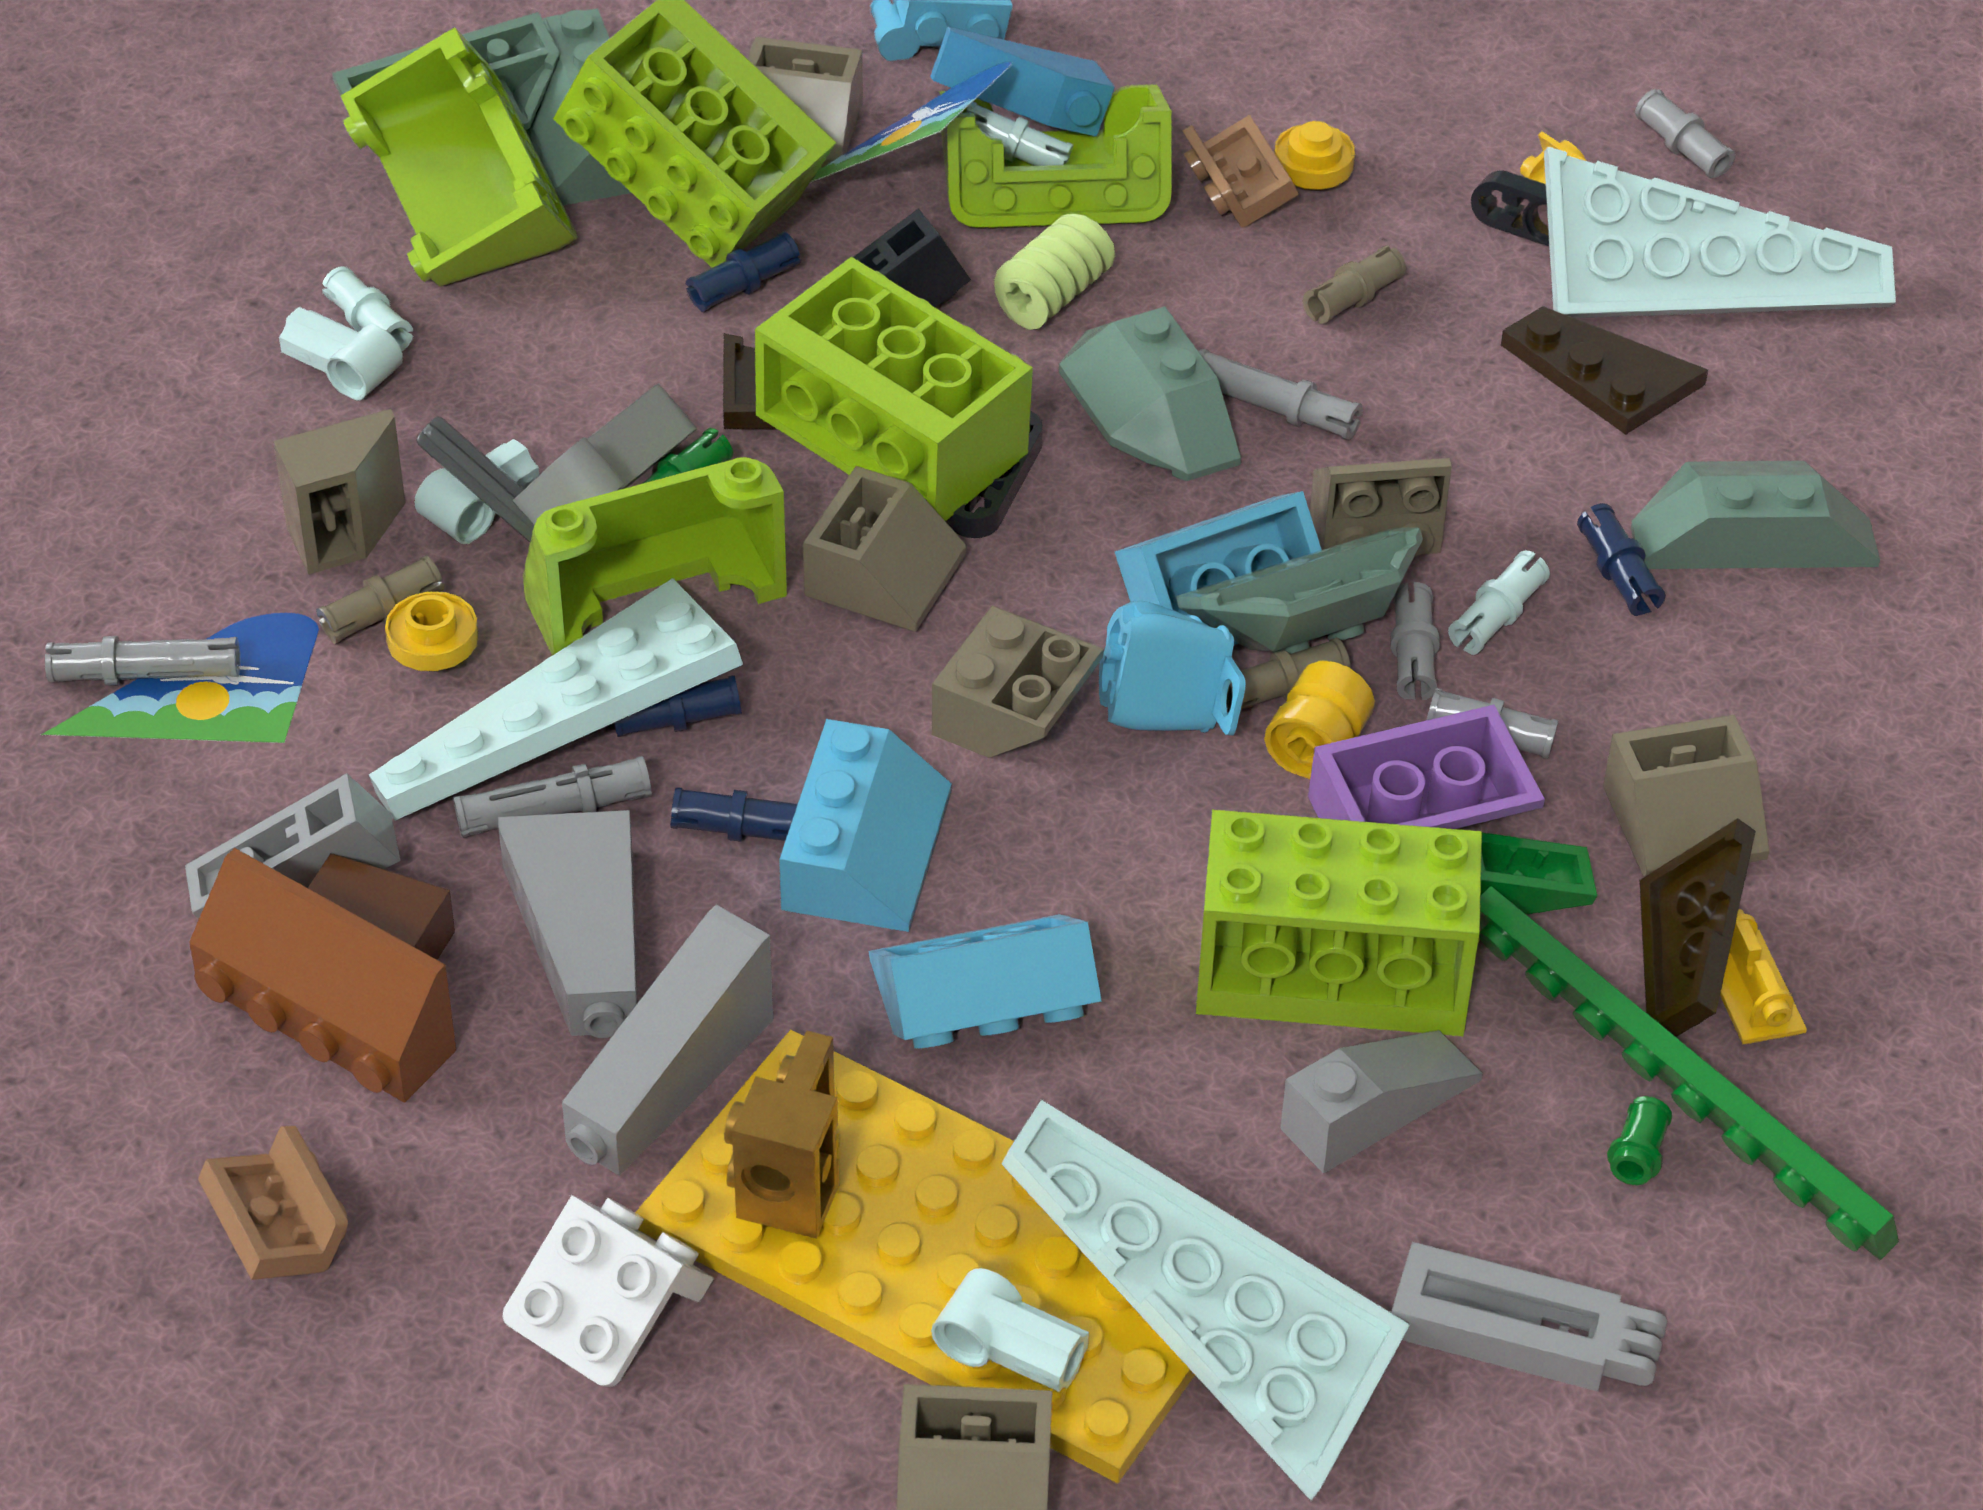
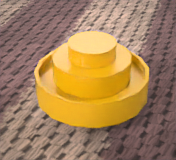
[1274,121,1355,189]
[385,591,479,671]

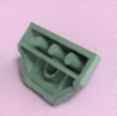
[333,12,560,130]
[1059,307,1241,481]
[1631,461,1880,569]
[1176,528,1423,654]

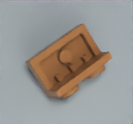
[1182,115,1299,228]
[198,1125,348,1280]

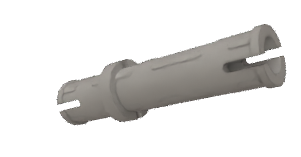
[1199,349,1363,440]
[45,636,240,685]
[453,756,652,838]

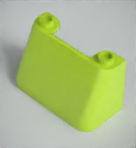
[340,27,577,286]
[940,85,1172,228]
[523,457,787,656]

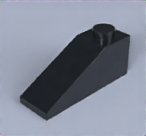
[853,208,971,307]

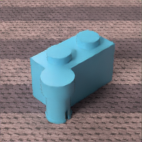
[871,0,1013,61]

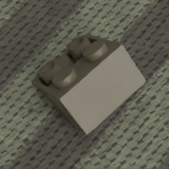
[747,37,863,167]
[273,409,405,575]
[1310,458,1452,556]
[803,466,966,632]
[932,605,1103,758]
[1603,714,1769,877]
[896,1384,1052,1510]

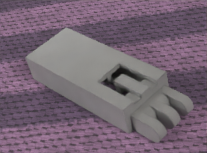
[1391,1242,1668,1391]

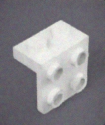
[503,1195,714,1387]

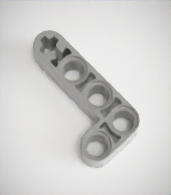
[513,383,697,525]

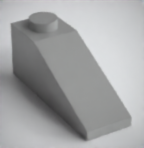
[185,773,400,918]
[1280,1030,1483,1174]

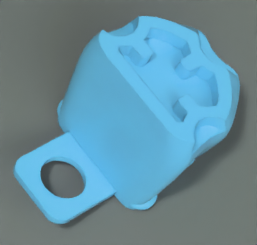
[1099,601,1246,736]

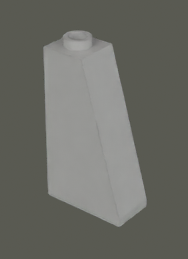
[498,810,638,1038]
[562,904,773,1176]

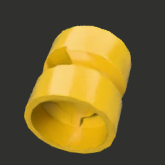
[1264,661,1375,779]

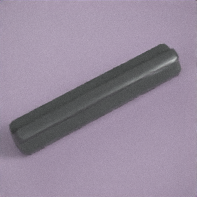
[416,416,534,542]

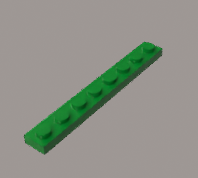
[1479,886,1899,1260]

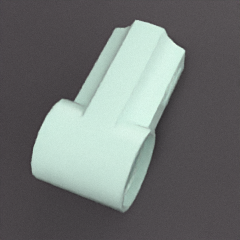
[279,307,403,401]
[414,439,539,544]
[931,1269,1089,1392]

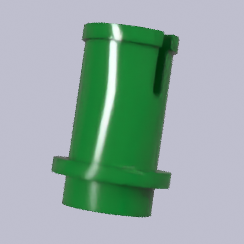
[1607,1096,1672,1185]

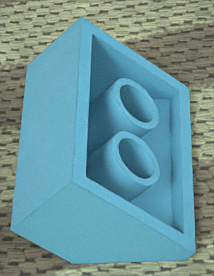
[1115,491,1322,645]
[779,719,952,932]
[868,914,1102,1048]

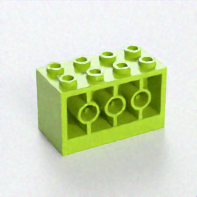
[553,0,836,268]
[755,257,1033,521]
[1196,809,1482,1037]

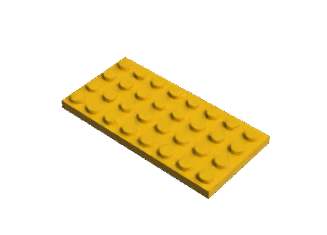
[635,1029,1195,1483]

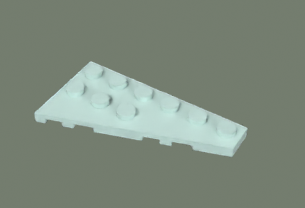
[1544,147,1896,318]
[369,578,743,821]
[1002,1100,1410,1501]

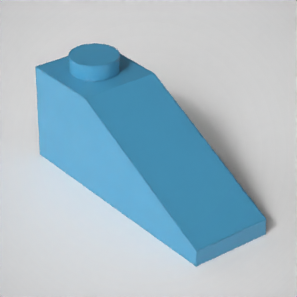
[930,27,1115,137]

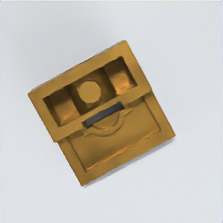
[724,1030,839,1239]

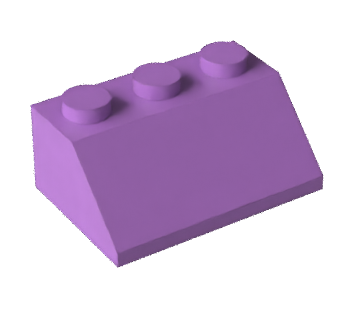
[1308,705,1545,829]

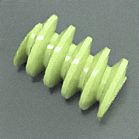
[994,213,1115,330]

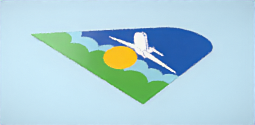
[810,62,1012,183]
[41,613,319,743]

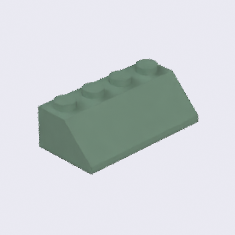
[525,8,631,205]

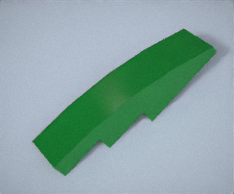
[1480,832,1597,915]

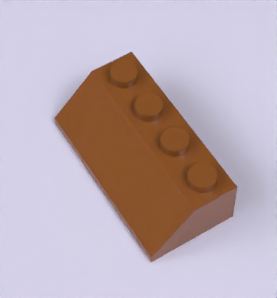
[189,848,456,1103]

